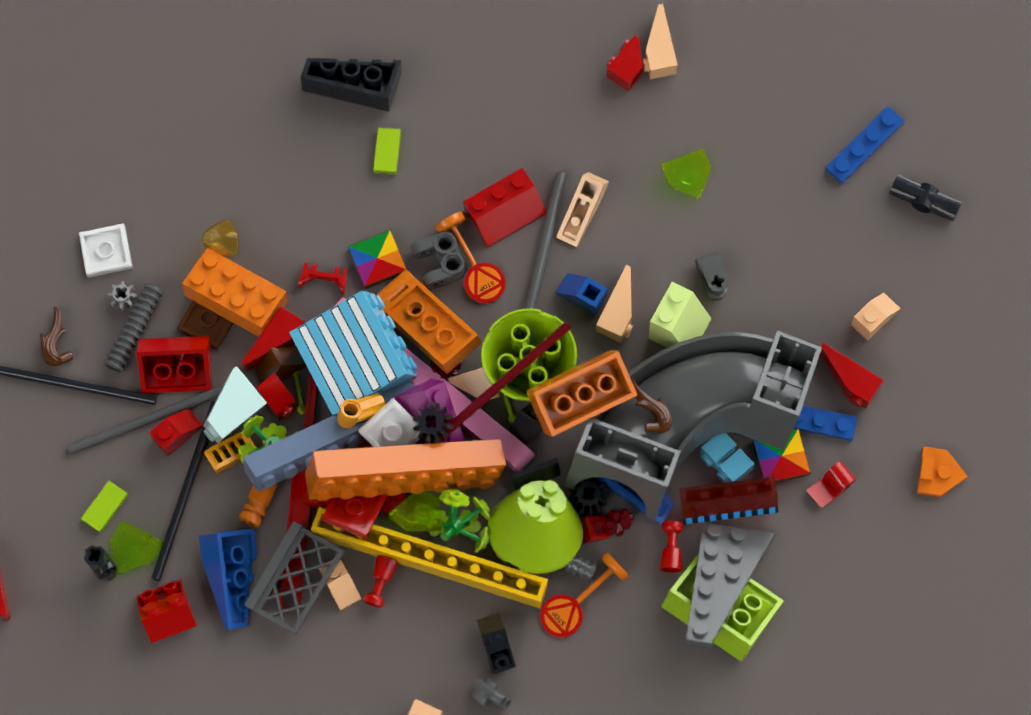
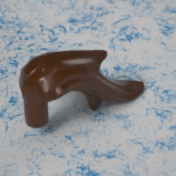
[39,307,73,366]
[632,380,672,434]

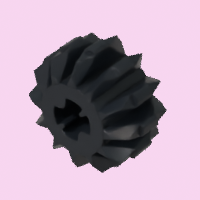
[413,403,454,444]
[568,477,609,516]

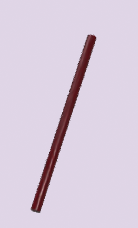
[425,321,572,444]

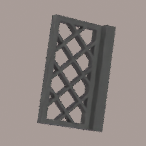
[244,521,345,635]

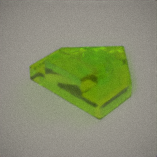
[660,148,712,199]
[389,491,442,531]
[109,521,163,575]

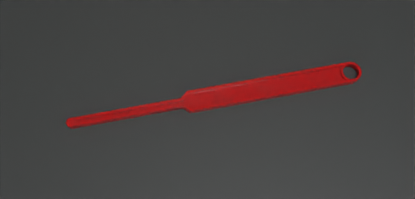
[279,373,318,610]

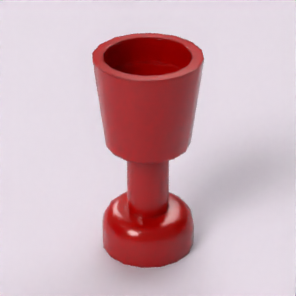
[659,521,683,573]
[362,555,399,608]

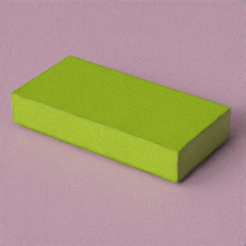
[373,128,401,175]
[81,481,129,533]

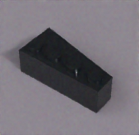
[301,58,401,112]

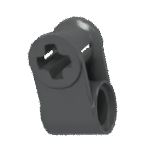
[695,252,728,300]

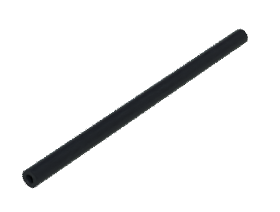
[0,366,157,405]
[151,401,215,581]

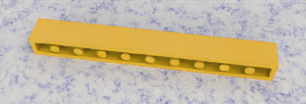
[311,507,548,608]

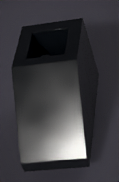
[509,403,543,445]
[476,613,516,674]

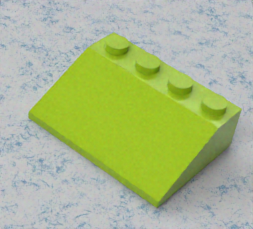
[661,554,784,662]

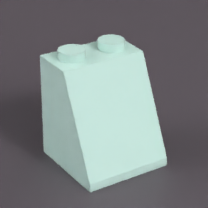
[203,366,267,443]

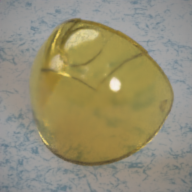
[201,219,239,257]

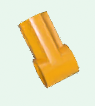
[337,393,385,429]

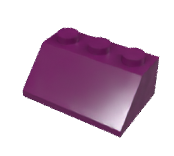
[392,379,465,445]

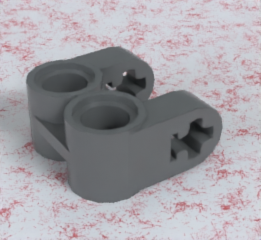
[410,232,465,290]

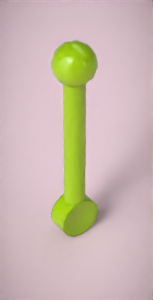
[292,371,306,415]
[502,394,516,424]

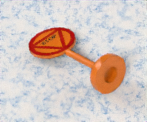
[435,211,506,304]
[540,552,629,638]

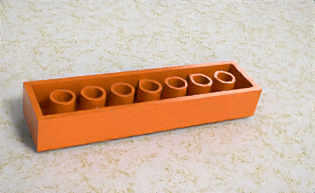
[305,439,506,501]

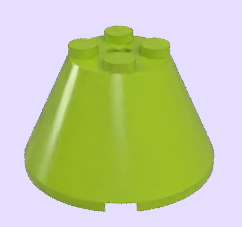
[481,308,577,401]
[487,480,583,574]

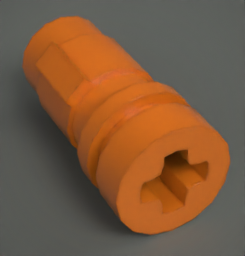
[238,483,278,529]

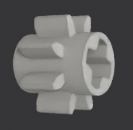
[108,281,138,312]

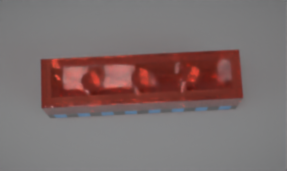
[679,476,778,525]

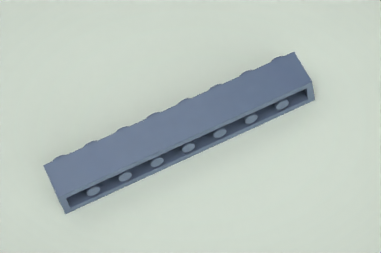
[243,380,415,492]

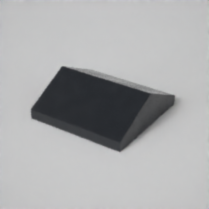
[510,458,561,490]

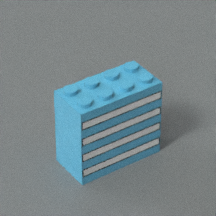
[289,291,418,416]

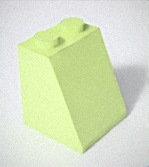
[648,282,711,348]

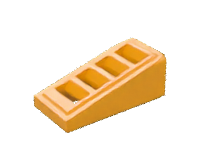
[203,431,255,475]

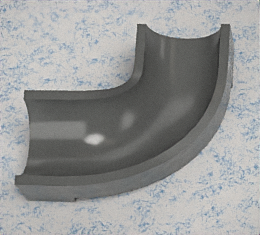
[564,331,822,520]

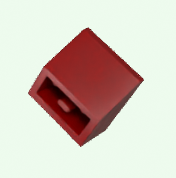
[136,579,197,644]

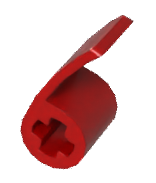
[806,461,857,508]

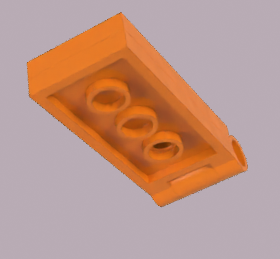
[376,269,481,374]

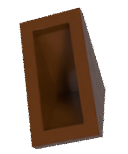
[256,346,306,382]

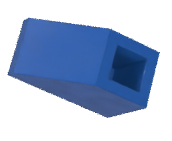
[555,273,608,316]

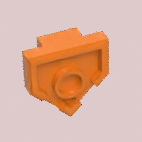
[916,446,968,498]

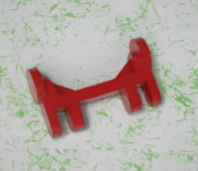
[298,262,348,295]

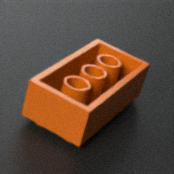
[182,248,287,337]
[526,350,637,437]

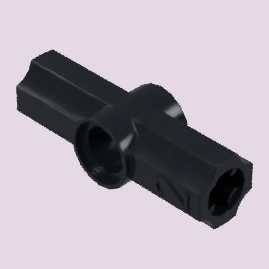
[889,175,962,221]
[84,545,118,581]

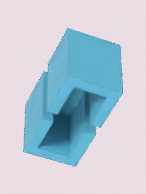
[700,432,754,488]

